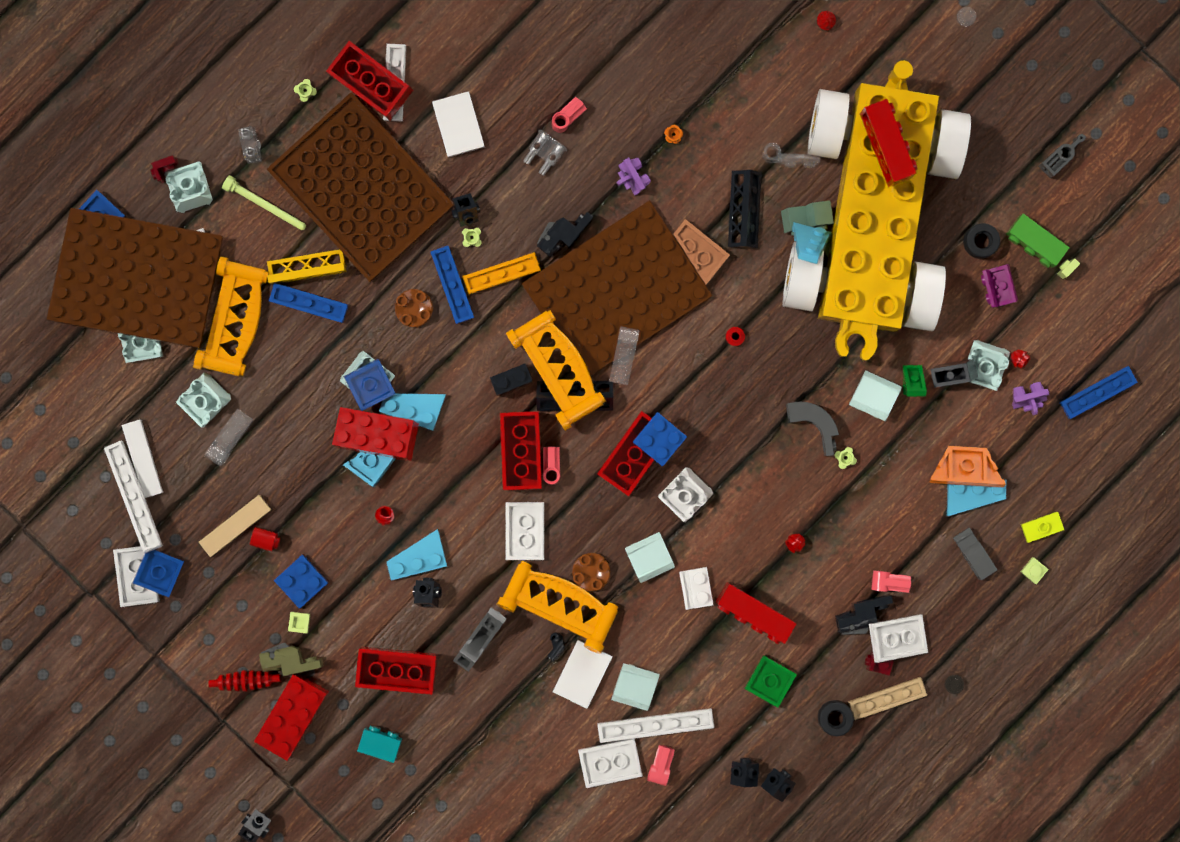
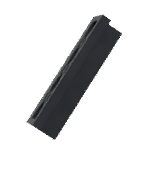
[728,170,762,249]
[536,381,613,411]

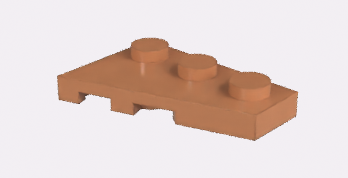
[673,219,730,285]

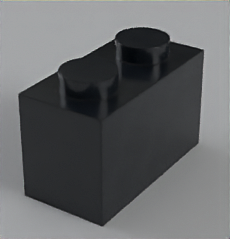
[930,359,978,388]
[490,363,533,396]

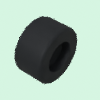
[963,223,1001,259]
[818,700,854,737]

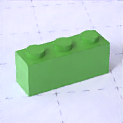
[1006,214,1070,268]

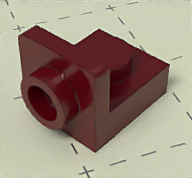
[150,155,179,183]
[865,650,894,676]

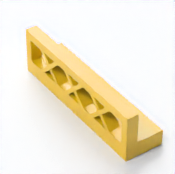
[267,249,347,285]

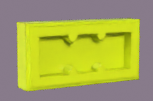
[1020,512,1064,543]

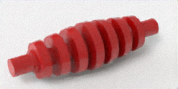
[208,670,281,692]

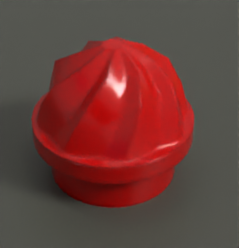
[817,11,836,30]
[1010,350,1031,369]
[375,506,394,526]
[785,534,805,553]

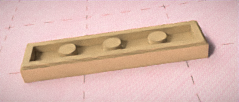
[199,495,272,557]
[848,677,927,720]

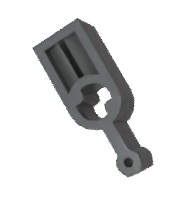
[1038,134,1086,178]
[953,527,997,580]

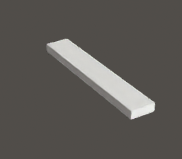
[104,440,163,553]
[597,708,714,743]

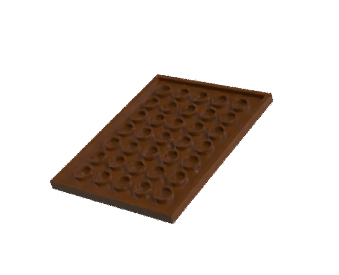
[267,92,454,282]
[522,200,712,376]
[46,208,223,349]

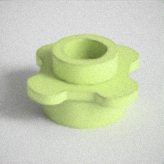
[294,79,317,102]
[462,228,482,247]
[835,447,857,469]

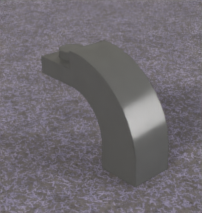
[786,402,839,456]
[453,608,507,672]

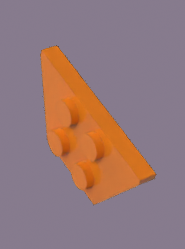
[930,446,1005,487]

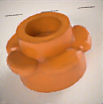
[664,125,683,144]

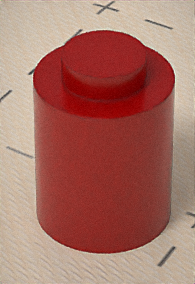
[250,527,280,552]

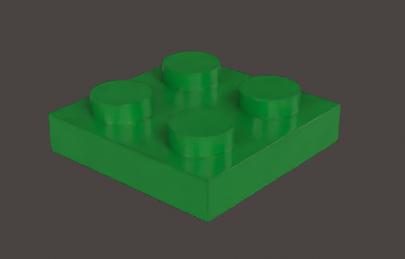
[744,655,797,708]

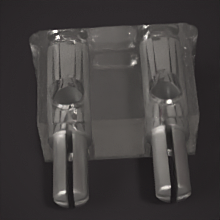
[238,126,262,164]
[523,130,568,176]

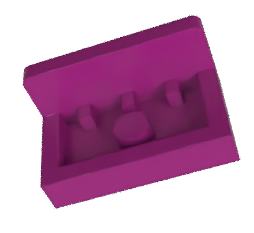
[981,264,1018,308]

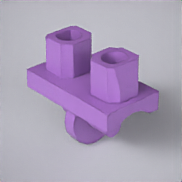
[617,158,651,196]
[1012,382,1049,415]

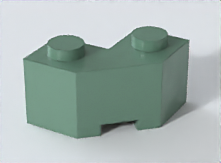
[781,201,834,236]

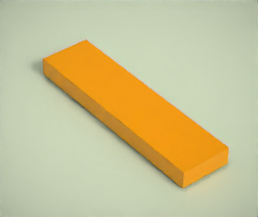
[462,252,541,295]

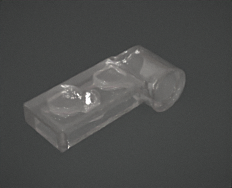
[762,143,820,168]
[609,326,639,385]
[204,409,253,467]

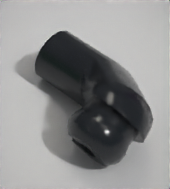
[547,632,565,662]

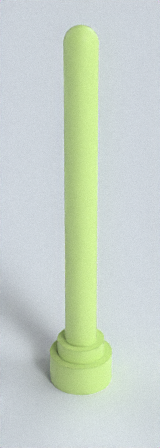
[222,175,306,230]

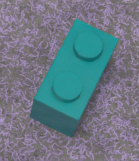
[357,725,403,763]

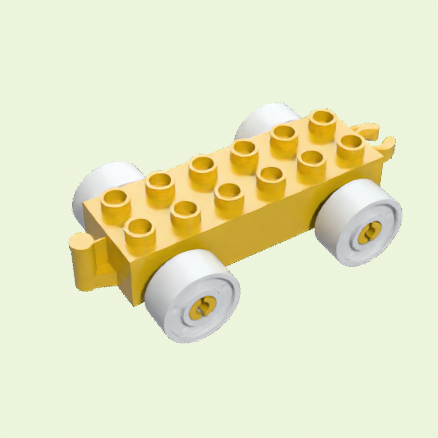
[783,60,971,361]

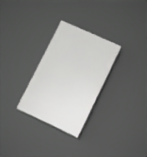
[432,91,485,158]
[506,502,544,560]
[113,546,160,607]
[869,614,928,663]
[553,640,612,708]
[578,738,642,788]

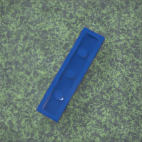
[431,246,474,324]
[269,283,348,323]
[1060,366,1138,419]

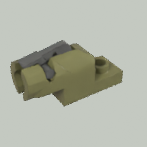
[259,643,323,676]

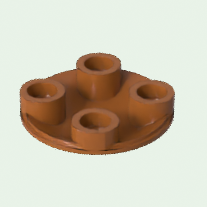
[395,289,433,327]
[572,553,610,591]

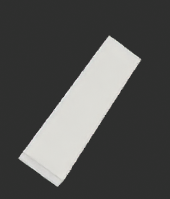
[383,44,406,122]
[122,420,163,498]

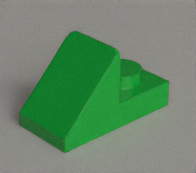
[903,365,927,397]

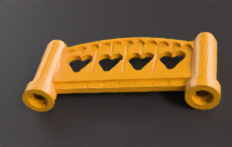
[193,257,269,376]
[506,310,606,431]
[497,561,618,654]

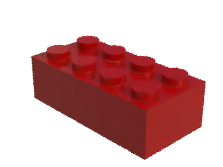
[326,41,413,121]
[860,99,918,188]
[332,407,419,461]
[500,411,542,490]
[597,411,654,496]
[715,582,796,644]
[355,646,438,695]
[254,673,329,761]

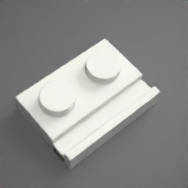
[679,567,713,610]

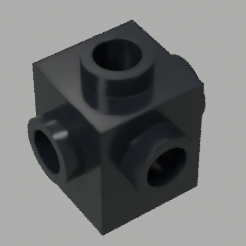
[451,193,480,227]
[413,578,442,607]
[730,757,759,788]
[761,768,796,802]
[238,810,271,842]

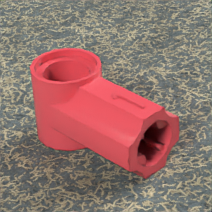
[551,97,587,133]
[543,447,561,485]
[871,570,911,593]
[647,745,675,786]

